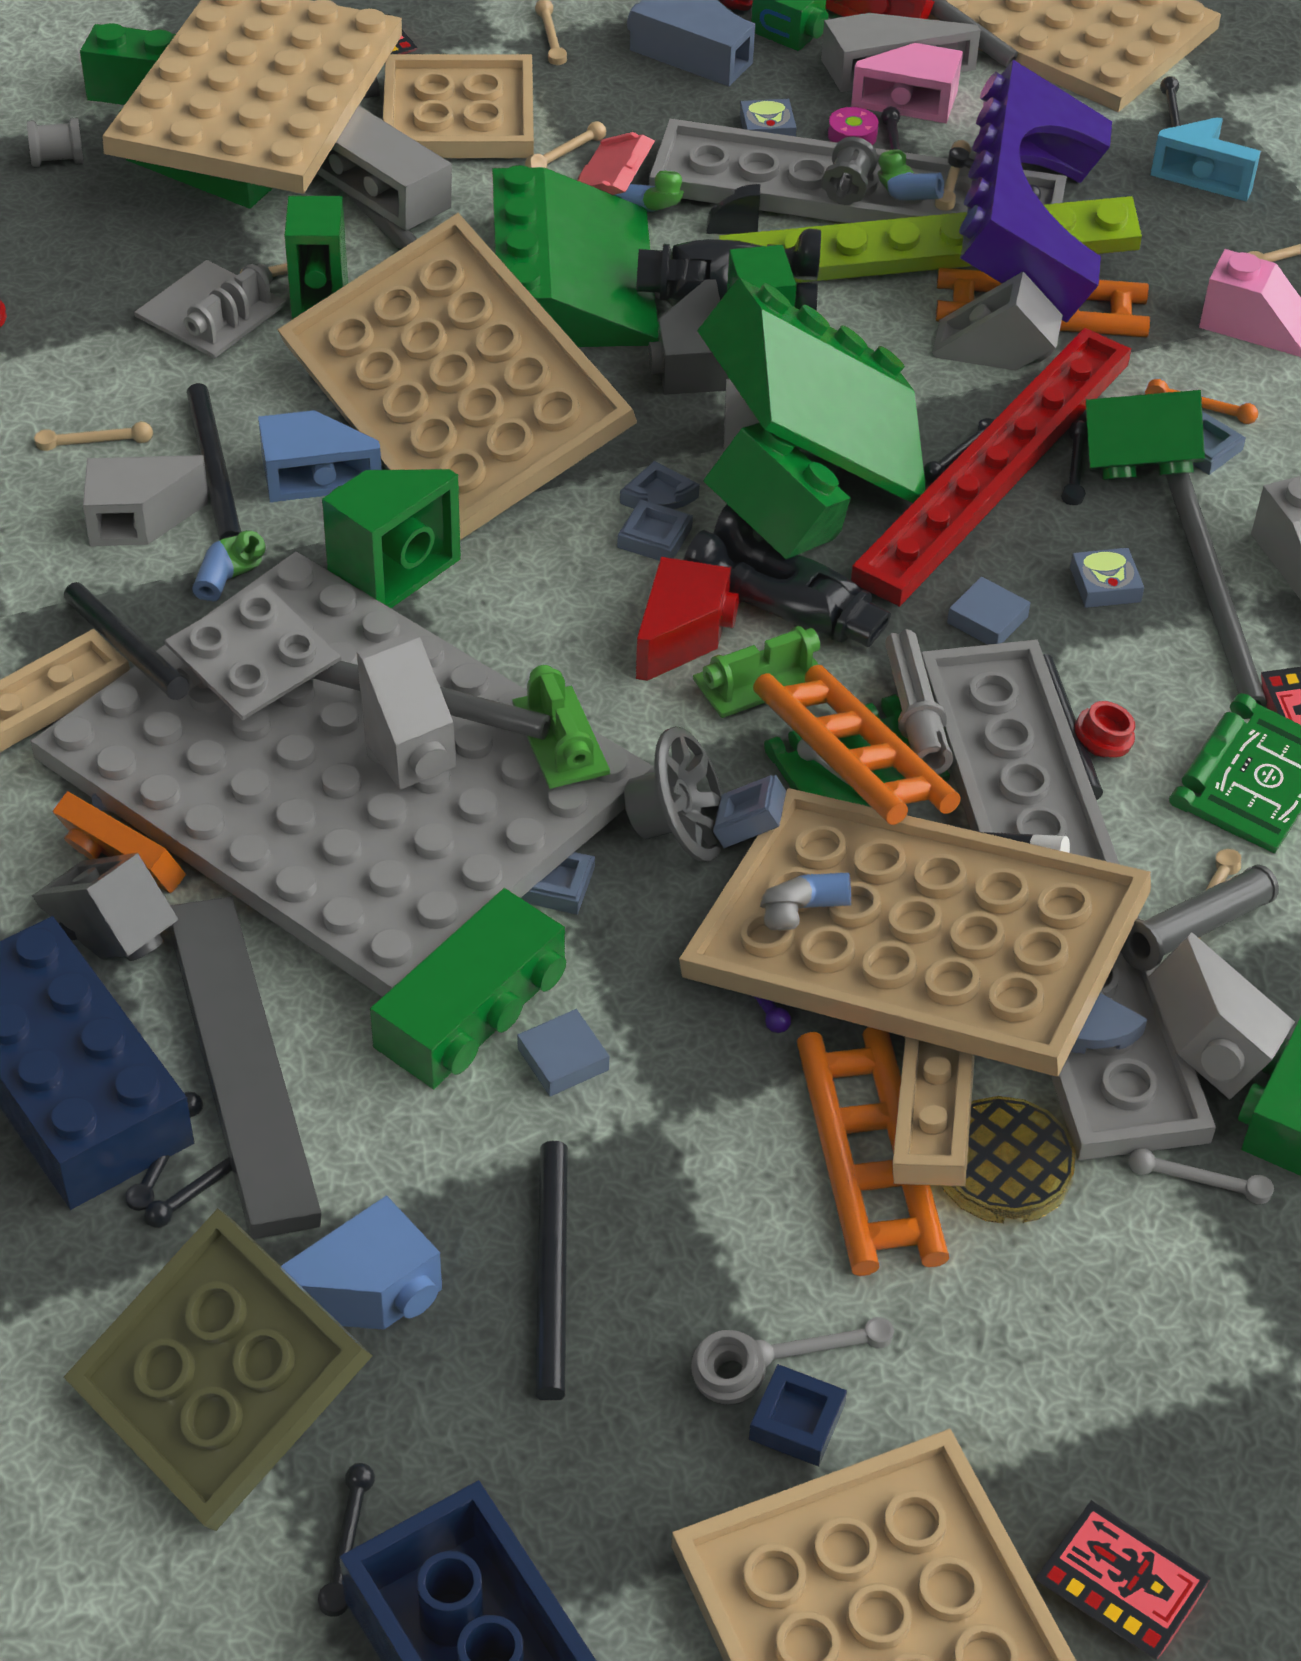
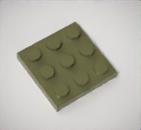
[64,1208,373,1531]

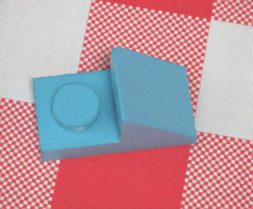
[1150,117,1261,202]

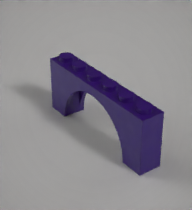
[959,60,1112,323]

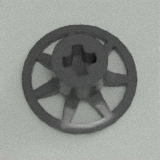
[624,726,722,862]

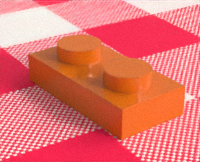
[52,791,186,894]

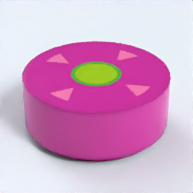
[828,107,879,145]

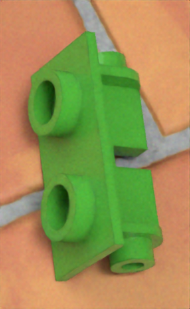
[693,626,820,718]
[512,665,610,789]

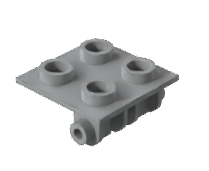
[134,260,287,359]
[165,583,341,720]

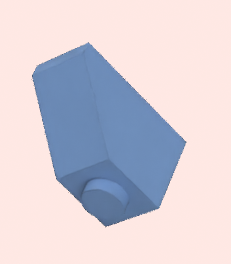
[258,410,382,502]
[281,1195,442,1329]

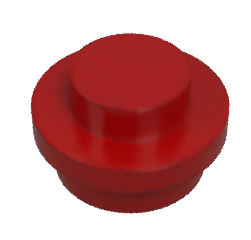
[1074,701,1135,758]

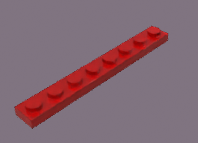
[851,328,1132,607]

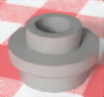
[691,1330,766,1404]

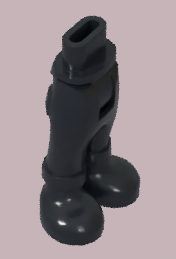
[636,229,821,311]
[683,504,891,647]

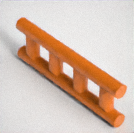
[936,268,1150,337]
[753,665,961,825]
[797,1027,949,1276]

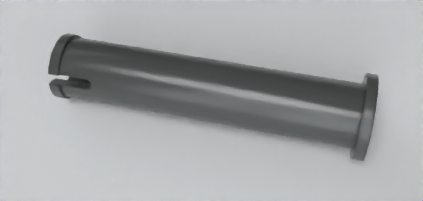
[1121,864,1279,971]

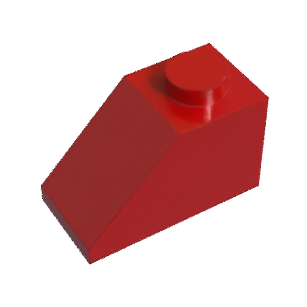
[636,557,739,681]

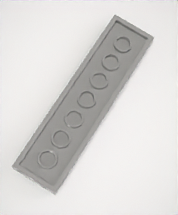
[649,118,1067,223]

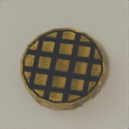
[942,1096,1076,1224]

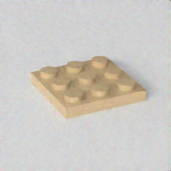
[383,54,534,159]

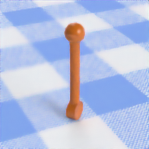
[1145,379,1258,424]

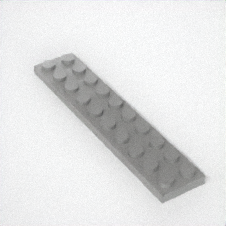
[921,639,1216,1161]

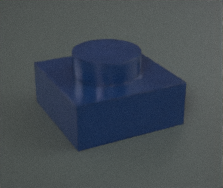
[749,1364,847,1467]

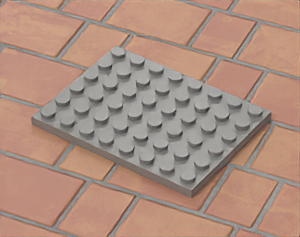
[30,551,654,997]

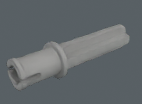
[885,629,953,775]

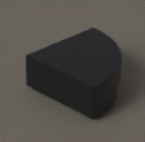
[706,184,760,235]

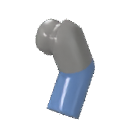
[760,873,851,931]

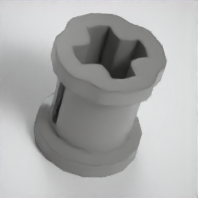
[27,117,83,167]

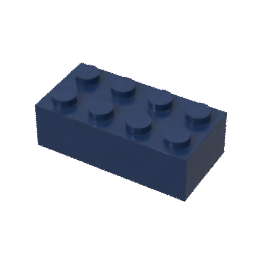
[0,916,195,1210]
[339,1480,596,1661]

